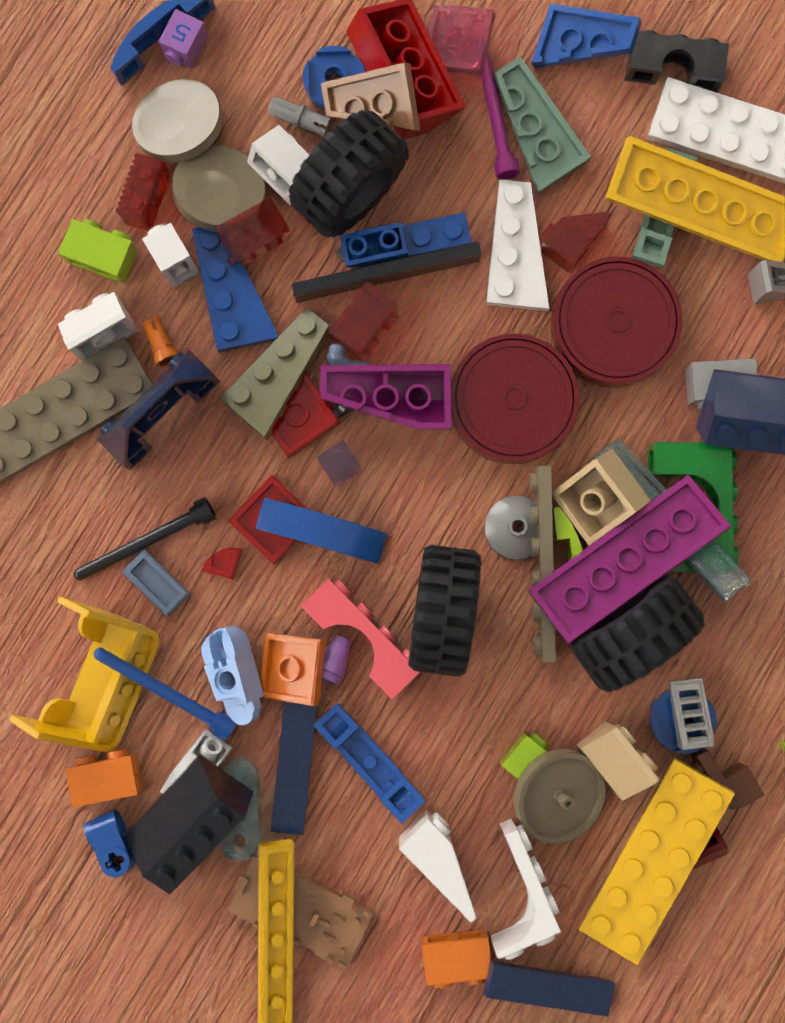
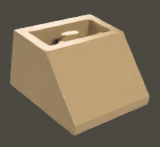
[576,721,660,801]

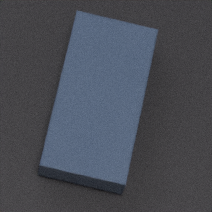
[122,549,191,617]

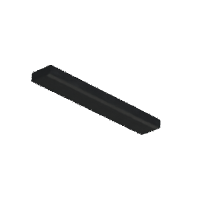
[292,242,481,303]

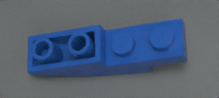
[340,212,472,268]

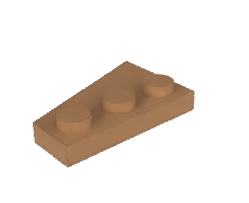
[321,63,420,130]

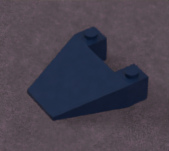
[97,349,220,470]

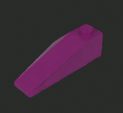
[320,364,452,430]

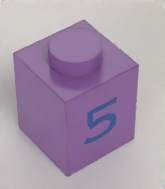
[158,9,208,68]

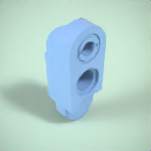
[201,625,264,725]

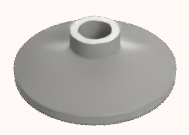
[485,496,536,559]

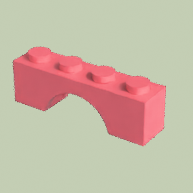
[301,579,420,700]

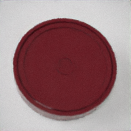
[551,257,682,388]
[451,334,579,464]

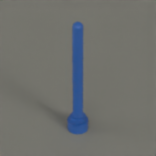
[94,648,236,741]

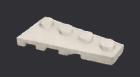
[486,179,549,312]

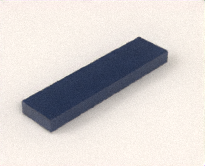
[271,701,317,835]
[483,960,615,1016]

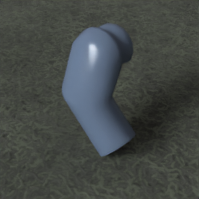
[327,343,369,365]

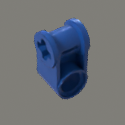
[84,809,136,877]

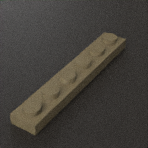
[529,466,556,663]

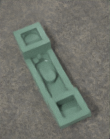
[632,147,698,268]

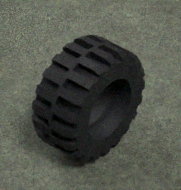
[289,110,409,238]
[408,544,481,677]
[572,576,704,692]

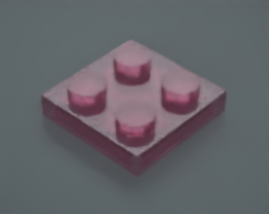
[428,4,496,75]

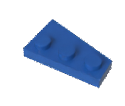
[531,3,642,68]

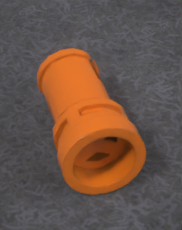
[141,317,179,367]

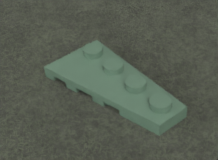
[494,56,591,195]

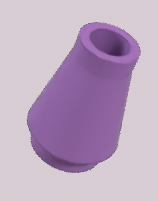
[322,635,352,686]

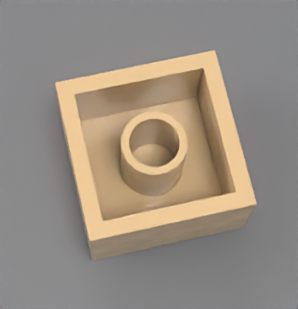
[552,449,651,546]

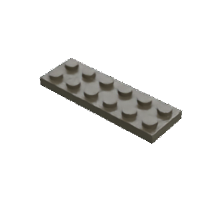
[0,337,152,484]

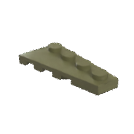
[220,307,331,441]

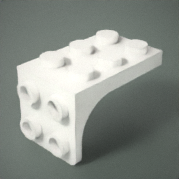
[491,819,561,959]

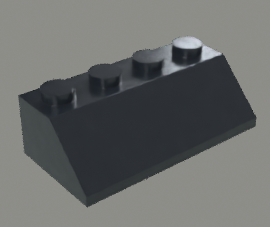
[126,754,254,895]

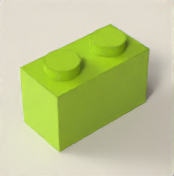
[58,219,138,284]

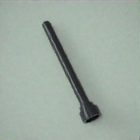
[73,497,217,581]

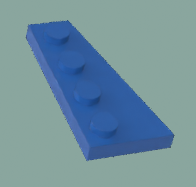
[192,228,279,353]

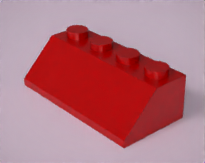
[346,0,466,140]

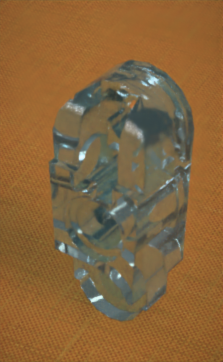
[220,757,263,862]

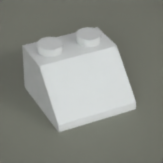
[58,292,139,361]

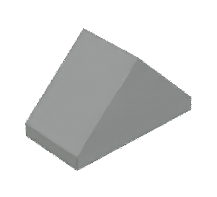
[748,260,785,304]

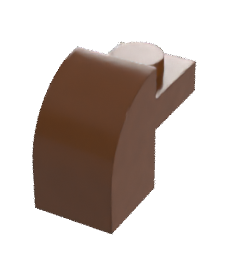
[690,748,765,809]

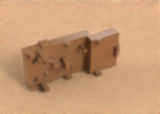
[227,855,374,969]

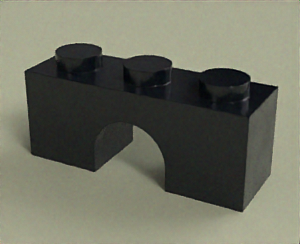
[625,30,729,93]

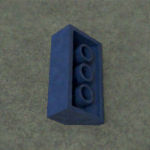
[696,369,785,455]

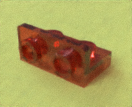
[215,197,290,266]

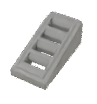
[669,678,715,750]

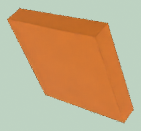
[260,633,326,706]

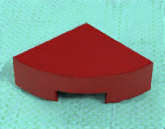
[202,548,243,580]

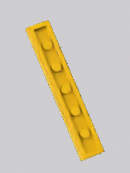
[258,839,294,1023]

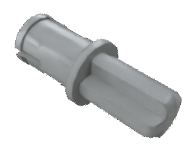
[268,96,331,137]

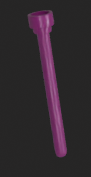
[474,34,521,180]

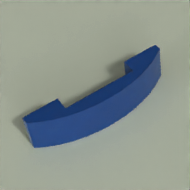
[111,0,215,86]
[255,498,387,564]
[313,703,426,824]

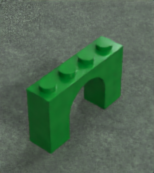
[648,442,739,573]

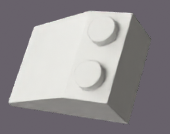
[399,809,476,923]

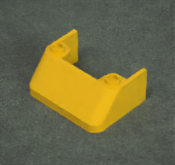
[9,596,159,752]

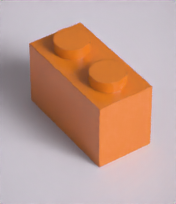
[66,748,144,808]
[421,929,491,989]

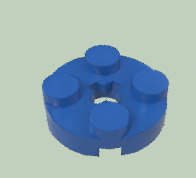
[303,46,365,110]
[649,690,717,754]

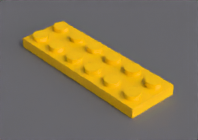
[605,136,785,262]
[579,758,735,965]

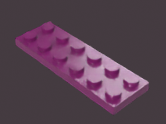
[528,475,731,645]

